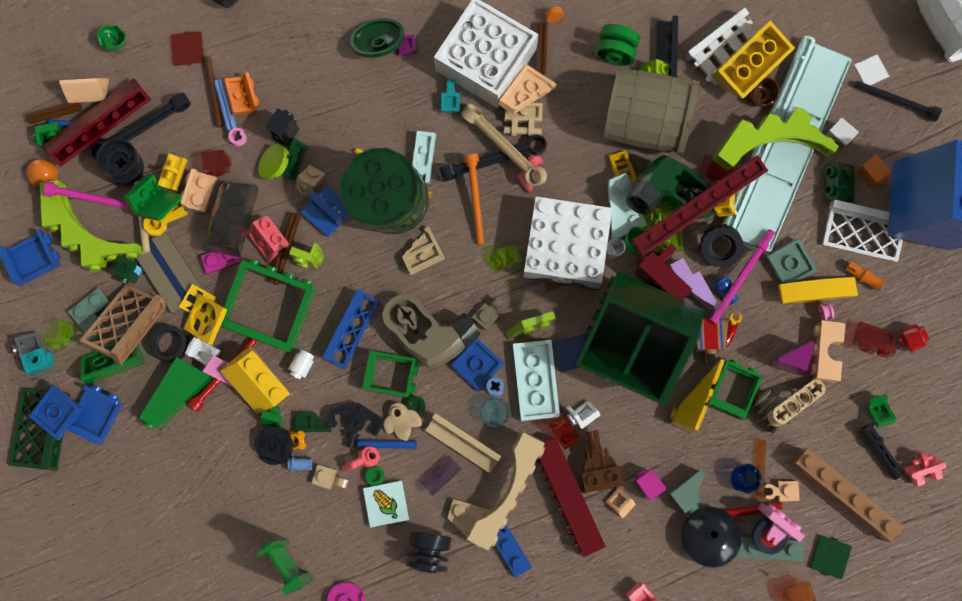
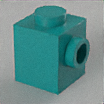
[20,348,55,376]

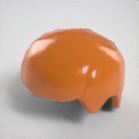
[26,159,58,187]

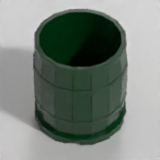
[340,148,429,234]

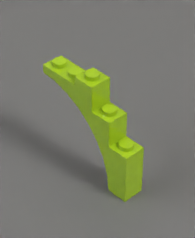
[712,107,839,171]
[40,180,144,272]

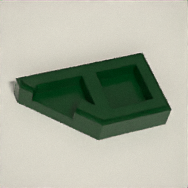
[295,412,332,432]

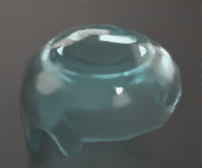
[480,397,511,427]

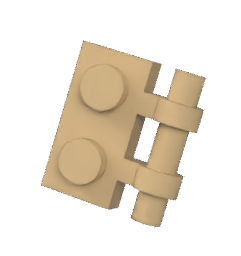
[504,103,543,137]

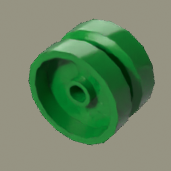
[594,24,640,66]

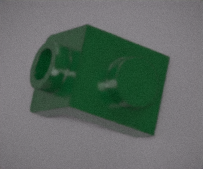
[112,256,139,285]

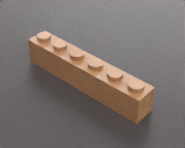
[790,448,904,542]

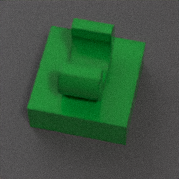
[261,406,283,427]

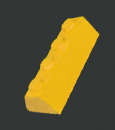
[711,20,795,99]

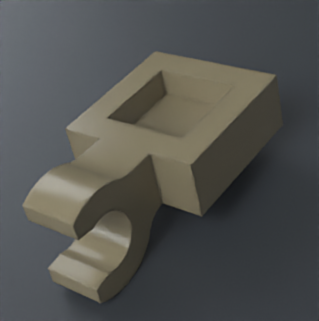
[472,297,504,330]

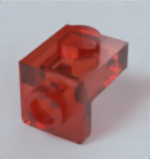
[548,414,580,449]

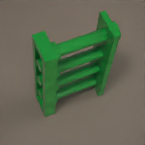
[257,539,314,596]

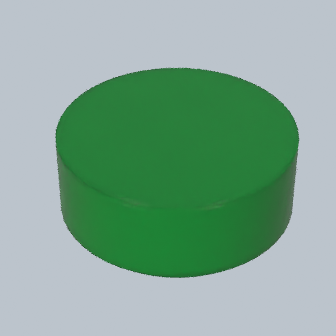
[365,466,385,486]

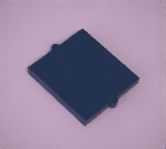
[553,334,587,372]

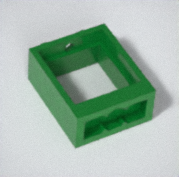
[362,351,419,399]
[706,359,763,420]

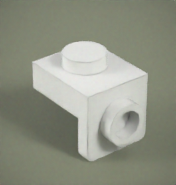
[185,337,221,365]
[566,401,600,429]

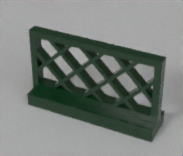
[8,388,71,471]

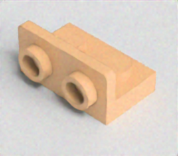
[180,169,217,214]

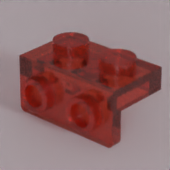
[853,322,898,358]

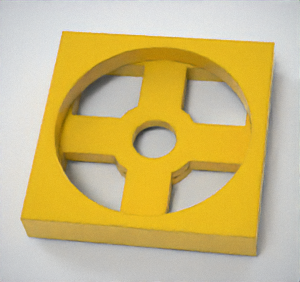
[184,294,228,345]

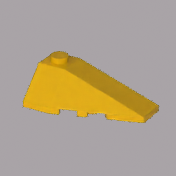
[669,359,725,433]

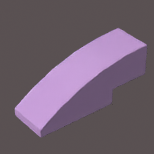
[669,258,718,310]

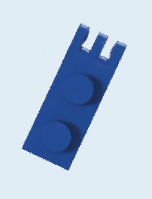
[496,524,532,577]

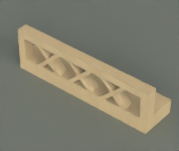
[425,413,501,474]

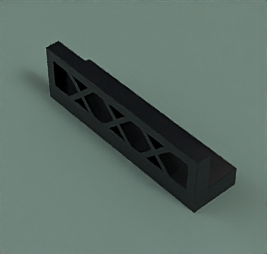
[656,16,678,78]

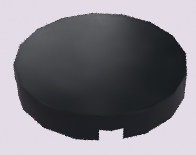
[255,425,293,465]

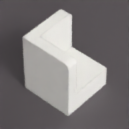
[825,118,859,146]

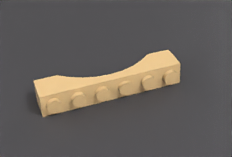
[465,430,545,550]

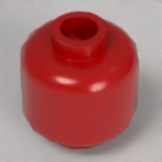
[897,324,929,352]

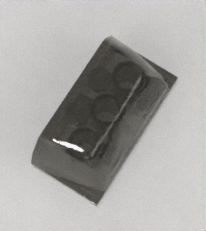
[202,180,259,257]

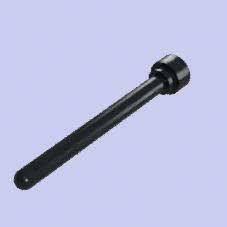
[853,81,942,122]

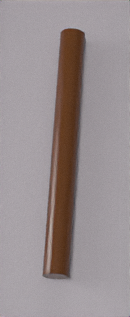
[203,56,223,128]

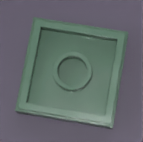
[765,238,818,284]

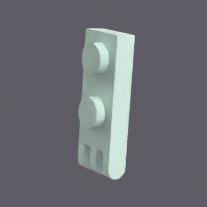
[413,131,436,183]

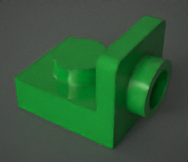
[33,122,63,149]

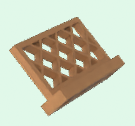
[79,284,166,365]

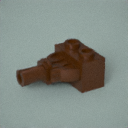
[580,430,625,493]

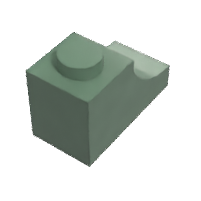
[668,470,706,514]

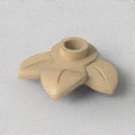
[384,403,422,441]

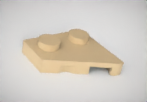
[402,226,445,275]
[448,499,489,547]

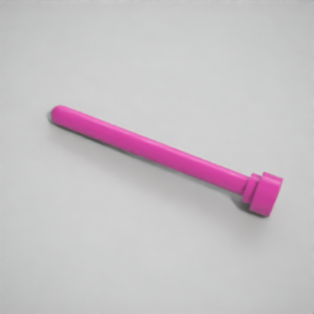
[43,181,130,210]

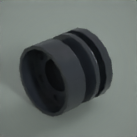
[96,138,145,187]
[406,532,452,573]

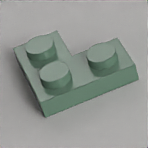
[68,288,111,342]

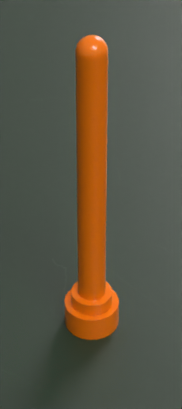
[463,154,484,245]

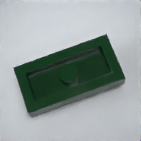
[282,138,308,180]

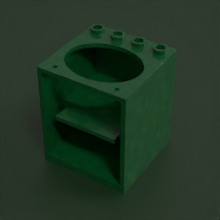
[576,271,705,406]

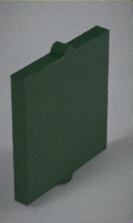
[810,535,852,580]

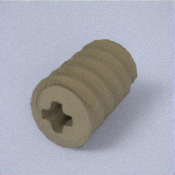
[752,389,791,434]

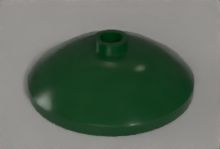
[350,18,405,58]

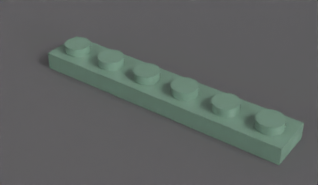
[682,536,803,561]

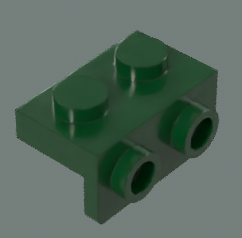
[824,161,855,203]

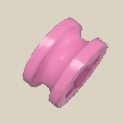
[228,128,247,147]
[818,302,834,321]

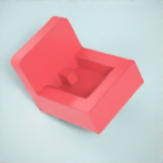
[625,581,658,601]

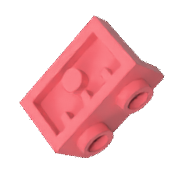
[247,216,289,263]

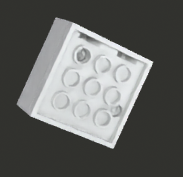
[434,0,538,108]

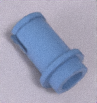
[288,456,313,472]

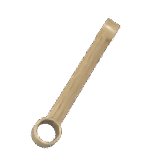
[461,103,547,186]

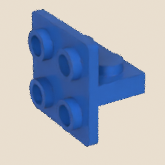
[302,186,351,237]

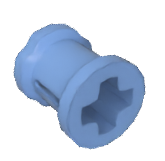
[487,377,504,397]

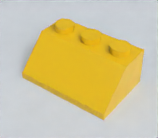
[220,346,290,414]

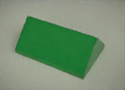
[80,343,146,384]

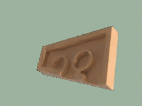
[498,64,557,114]

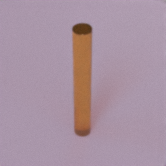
[756,440,766,500]

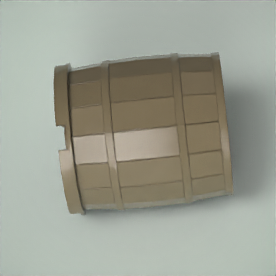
[604,68,700,156]

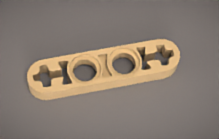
[768,379,826,427]

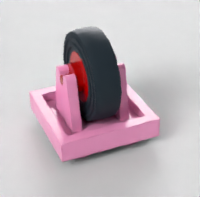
[751,502,805,554]

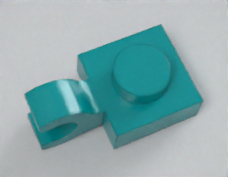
[441,80,460,113]

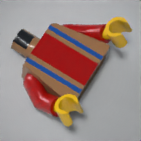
[694,310,742,363]

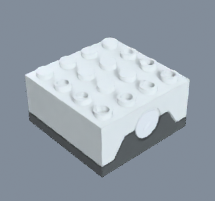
[523,197,612,290]

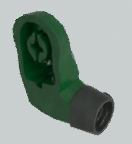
[626,155,715,219]

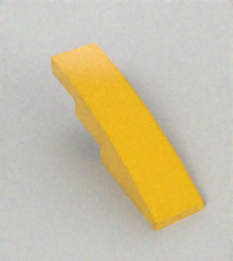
[778,277,858,304]

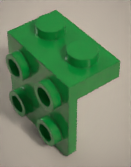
[124,173,182,221]

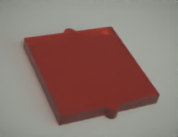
[171,31,204,66]
[699,155,736,186]

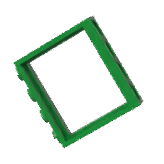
[221,258,317,352]

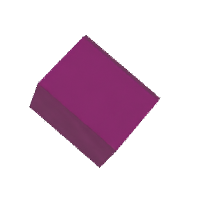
[769,341,814,375]

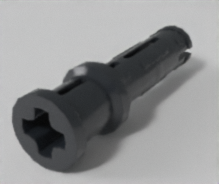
[858,422,905,480]

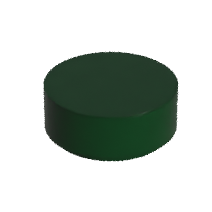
[406,396,426,415]

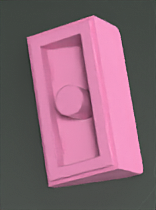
[202,354,233,387]

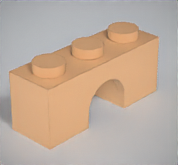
[810,320,845,383]

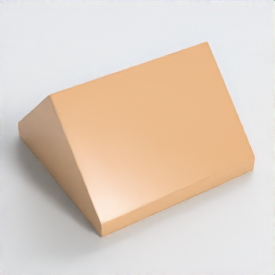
[59,78,109,103]

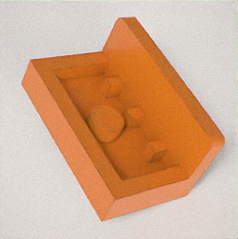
[223,72,259,116]

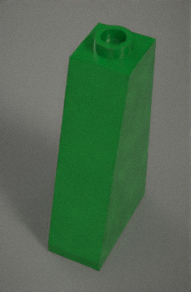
[139,357,213,430]

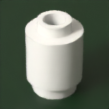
[288,349,314,380]

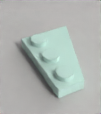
[607,173,647,240]

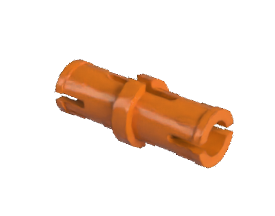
[845,260,885,291]

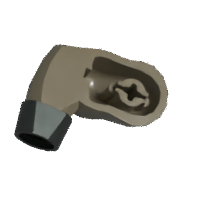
[382,294,481,369]

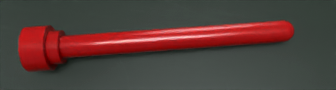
[186,338,257,412]

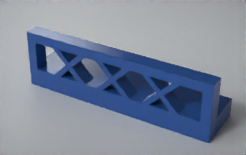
[322,289,380,370]

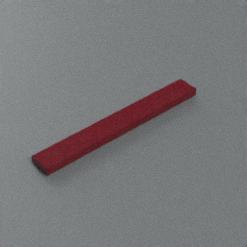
[631,155,769,257]

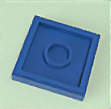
[450,338,505,392]
[28,385,83,440]

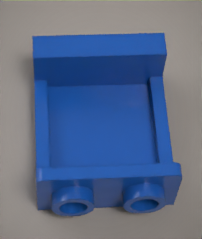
[0,229,61,286]
[68,384,124,445]

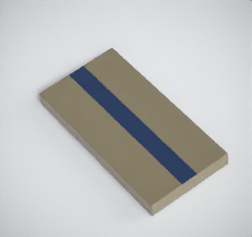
[137,232,203,314]

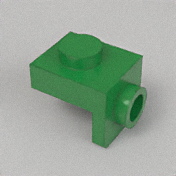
[866,394,896,429]

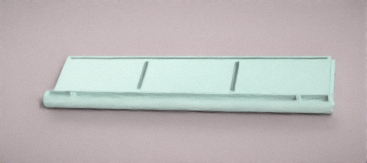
[722,35,852,256]

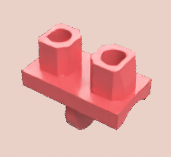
[903,451,946,486]

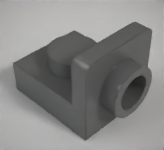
[10,332,43,361]

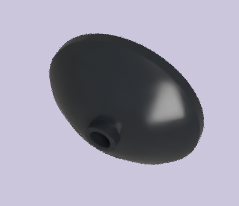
[681,507,742,568]

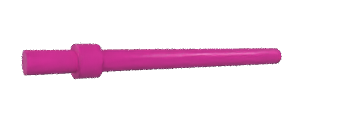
[709,229,775,325]

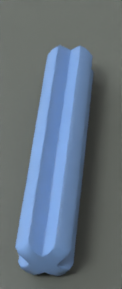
[214,79,237,132]

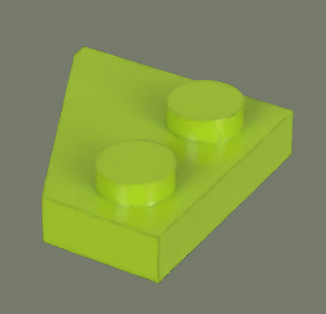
[505,312,556,339]

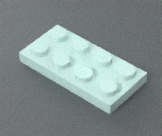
[513,340,560,421]

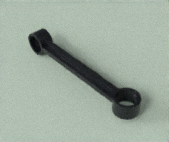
[89,93,191,161]
[438,135,547,182]

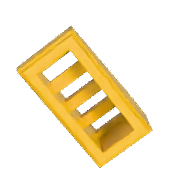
[608,150,637,185]

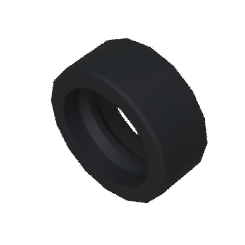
[150,325,189,363]

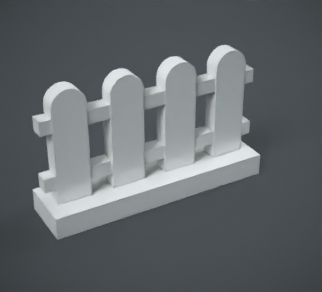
[684,8,755,85]

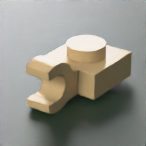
[312,465,348,490]

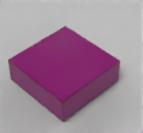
[398,34,417,57]

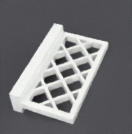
[822,200,903,262]

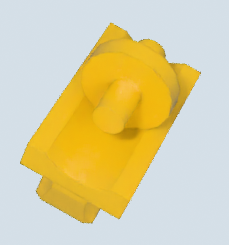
[157,154,188,192]

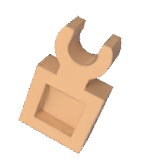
[763,481,799,501]

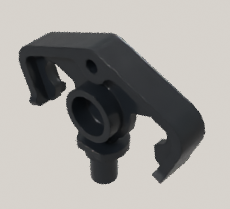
[328,403,384,448]

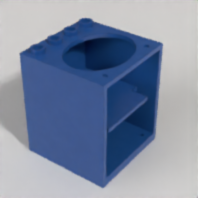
[888,139,962,250]

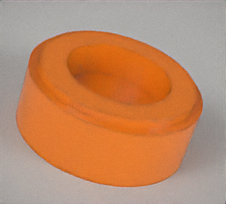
[545,6,564,23]

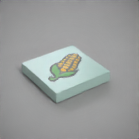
[363,481,409,528]

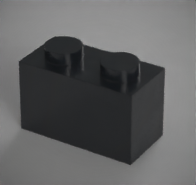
[265,108,299,147]

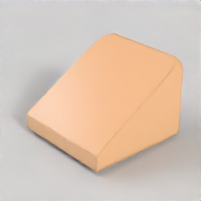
[605,488,635,518]

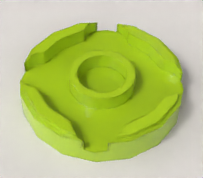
[258,144,289,181]

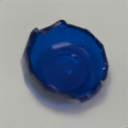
[730,463,763,494]

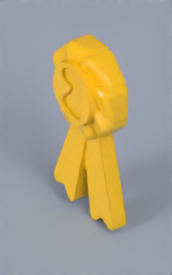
[143,205,188,236]

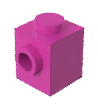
[634,469,666,501]

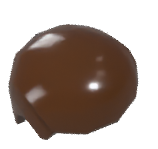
[749,77,780,107]

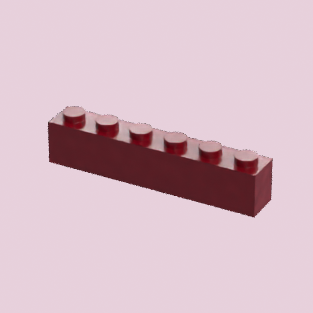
[43,78,151,167]
[536,437,606,557]

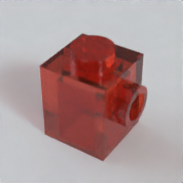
[201,149,232,177]

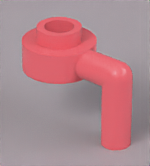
[516,155,544,193]
[342,447,380,472]

